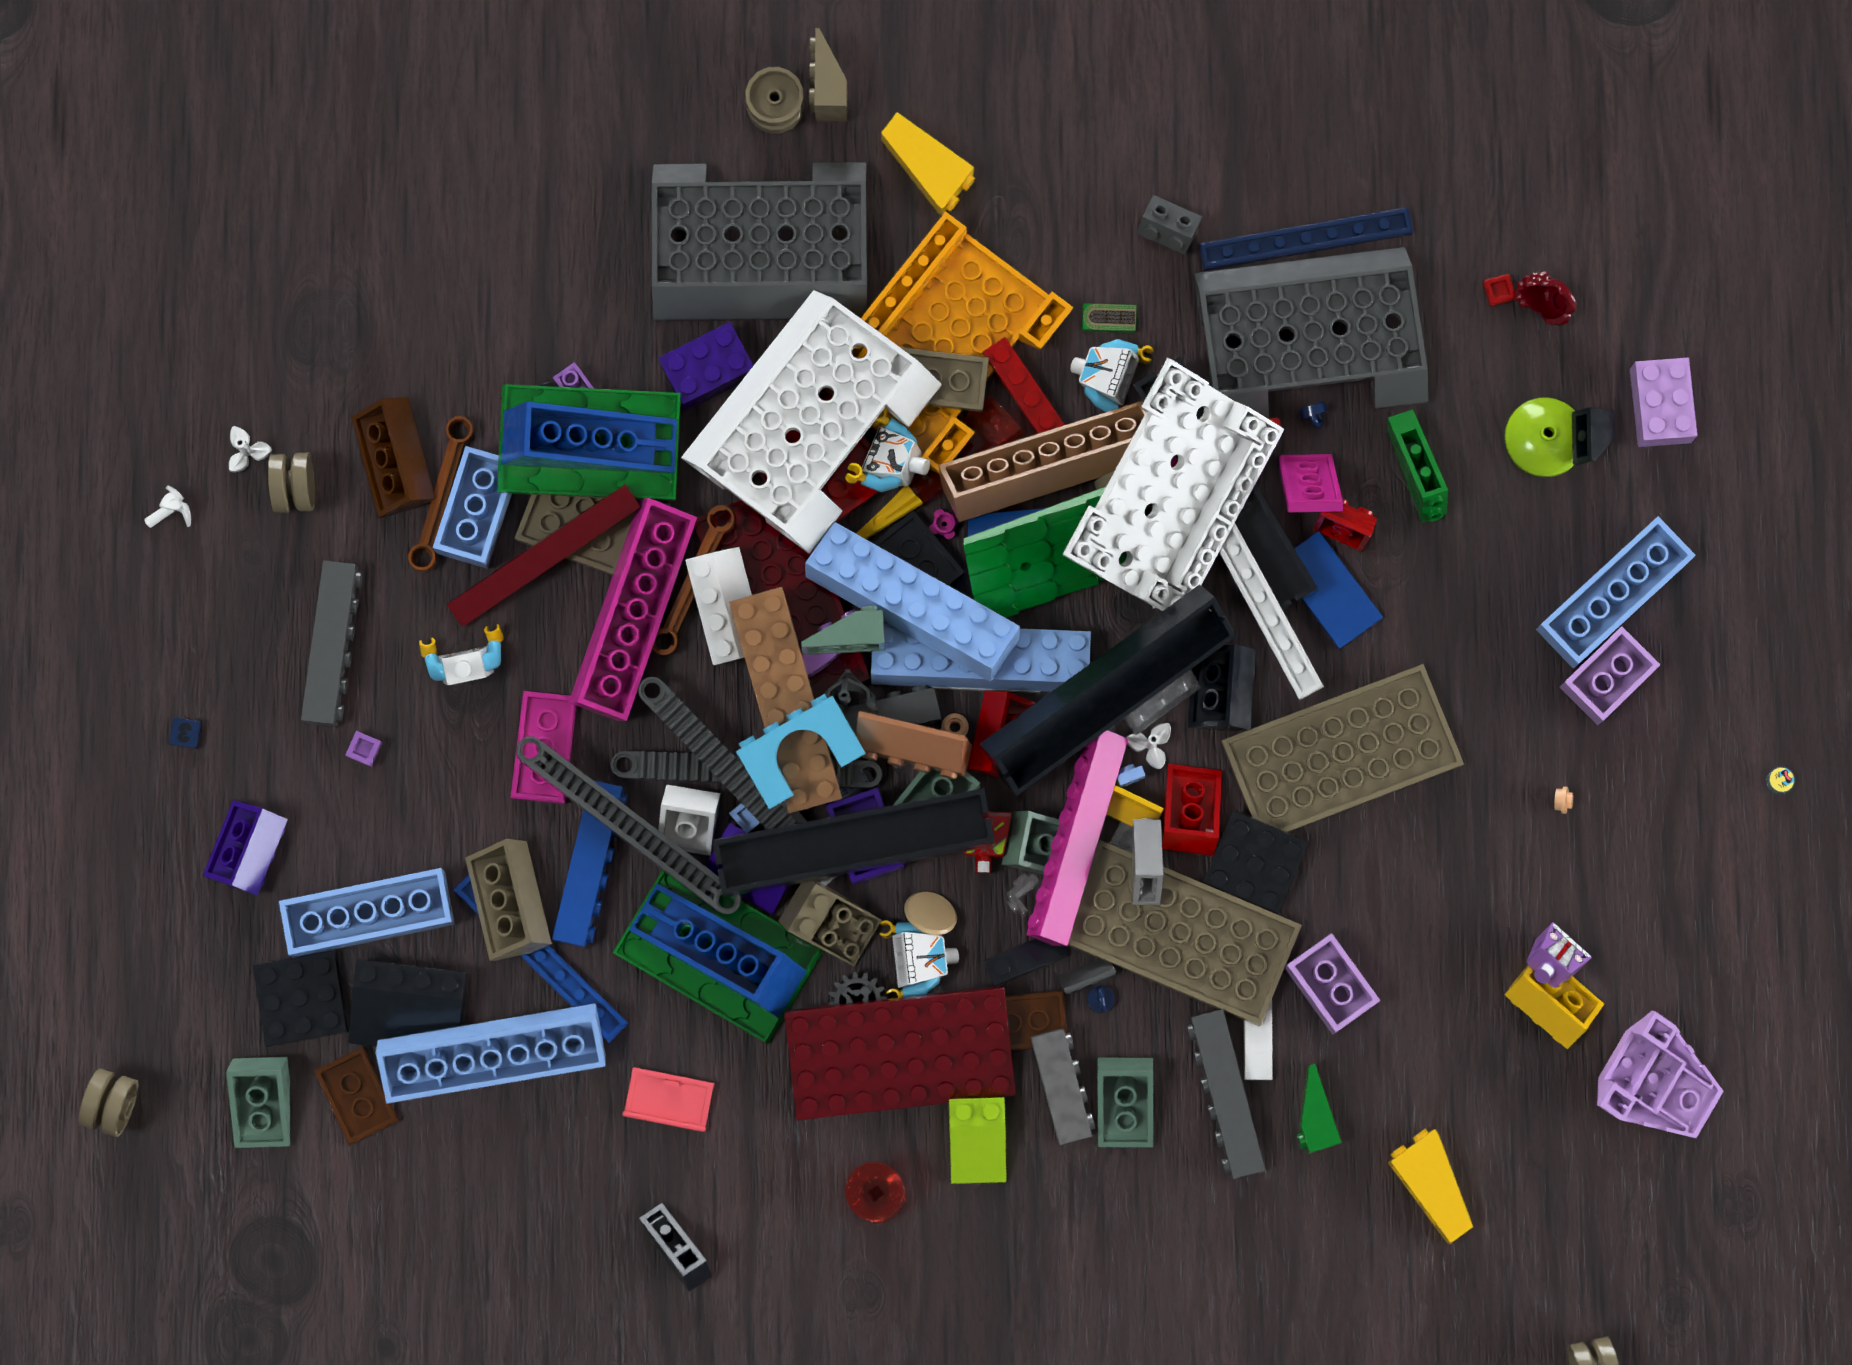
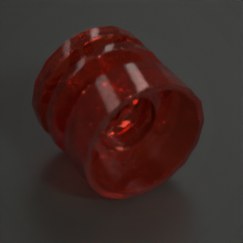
[845,1162,906,1224]

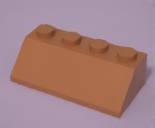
[856,711,972,779]

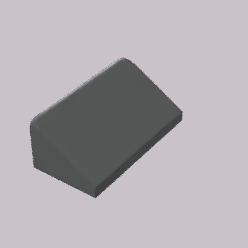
[1058,959,1116,995]

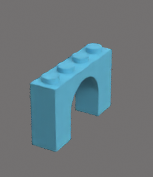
[736,694,866,809]

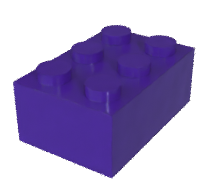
[658,322,753,412]
[826,788,904,886]

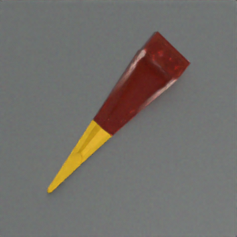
[856,396,1024,539]

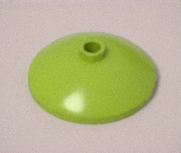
[1505,398,1575,477]

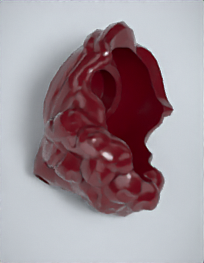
[1513,271,1577,326]

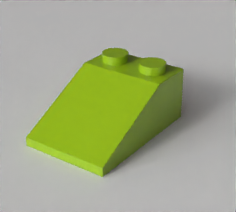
[949,1098,1006,1184]

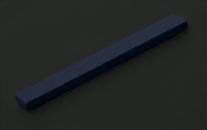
[1199,207,1413,271]

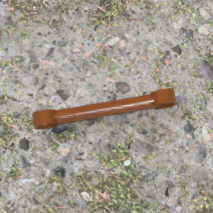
[408,416,474,573]
[652,505,736,656]

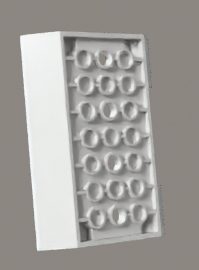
[681,290,942,554]
[1063,358,1284,611]

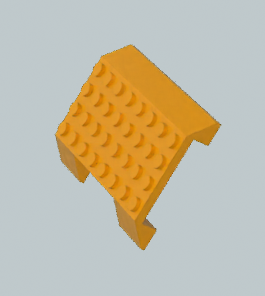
[824,212,1073,474]

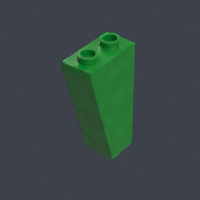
[1387,409,1448,523]

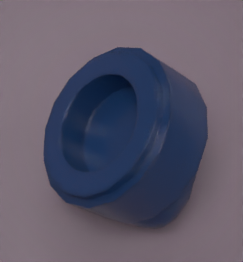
[1299,402,1328,429]
[1087,986,1114,1013]

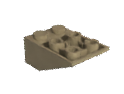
[809,28,848,122]
[778,880,882,967]

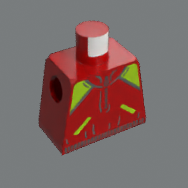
[964,812,1012,874]

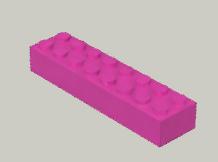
[569,498,697,721]

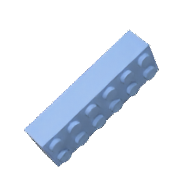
[1536,516,1696,669]
[279,868,455,958]

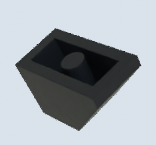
[1572,407,1615,465]

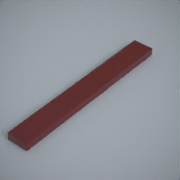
[447,483,641,627]

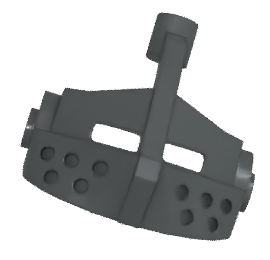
[824,669,878,715]

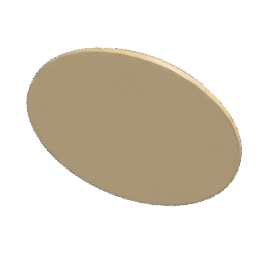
[904,891,957,935]

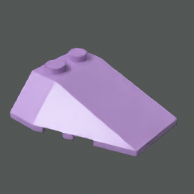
[1597,1011,1723,1138]

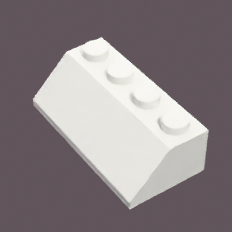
[685,547,752,666]

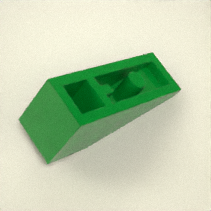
[1296,1064,1342,1154]

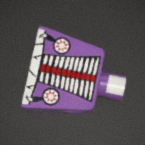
[1527,922,1592,988]

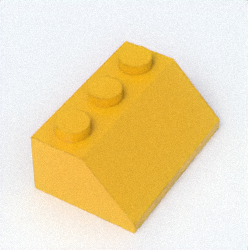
[1504,965,1604,1049]

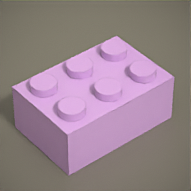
[1630,358,1697,447]
[1560,626,1660,725]
[1285,933,1380,1035]

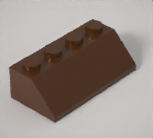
[351,397,435,518]

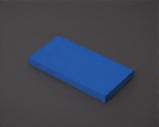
[1295,531,1383,649]

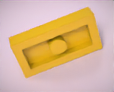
[1106,785,1164,828]

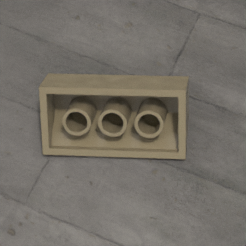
[465,839,552,961]

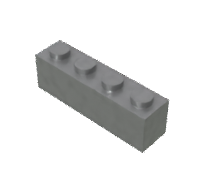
[1030,1028,1095,1145]

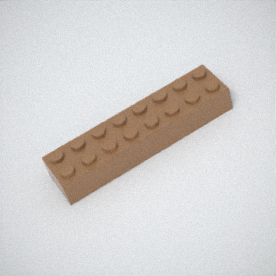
[938,401,1146,522]
[729,587,843,813]

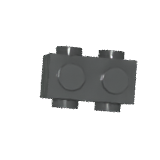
[1137,195,1202,255]

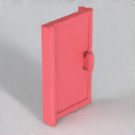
[622,1067,714,1132]

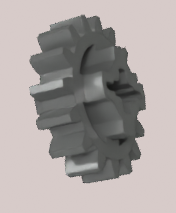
[828,972,887,1006]

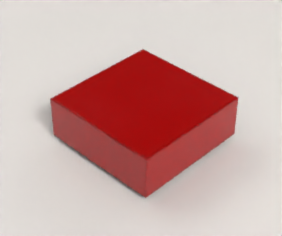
[1483,274,1515,307]

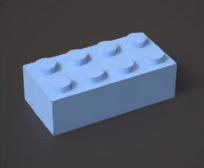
[433,446,512,569]

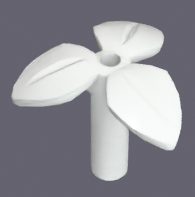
[229,426,272,472]
[144,486,191,528]
[1126,723,1171,769]

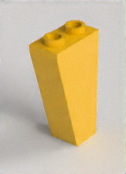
[881,112,975,215]
[1388,1128,1473,1244]

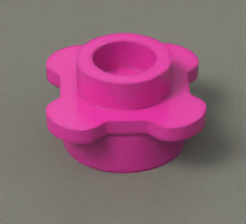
[929,509,959,539]

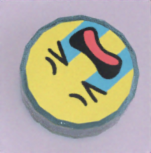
[1766,766,1795,794]

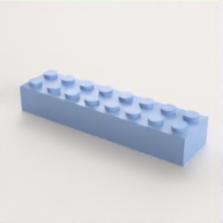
[805,522,1020,682]
[871,623,1091,692]
[376,1003,605,1103]

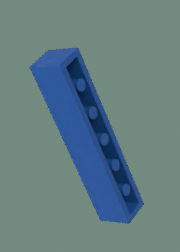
[552,780,628,949]

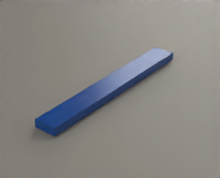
[454,875,629,1043]

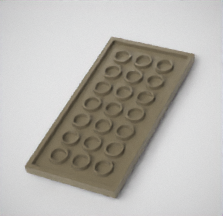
[1221,664,1464,832]
[1068,840,1302,1027]

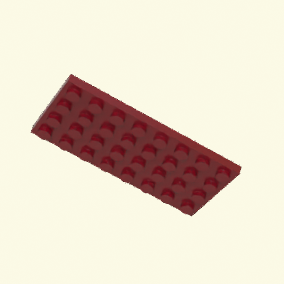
[694,500,871,699]
[784,986,1016,1120]

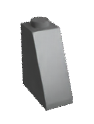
[1132,818,1163,905]

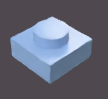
[1116,764,1146,788]
[729,803,761,833]

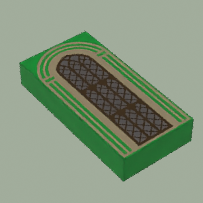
[1082,303,1136,333]

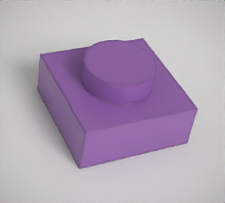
[345,731,382,767]

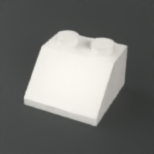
[658,785,720,856]

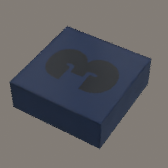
[169,717,202,749]

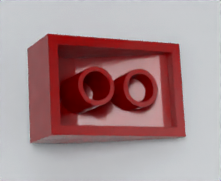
[1313,498,1377,552]
[1161,764,1222,856]

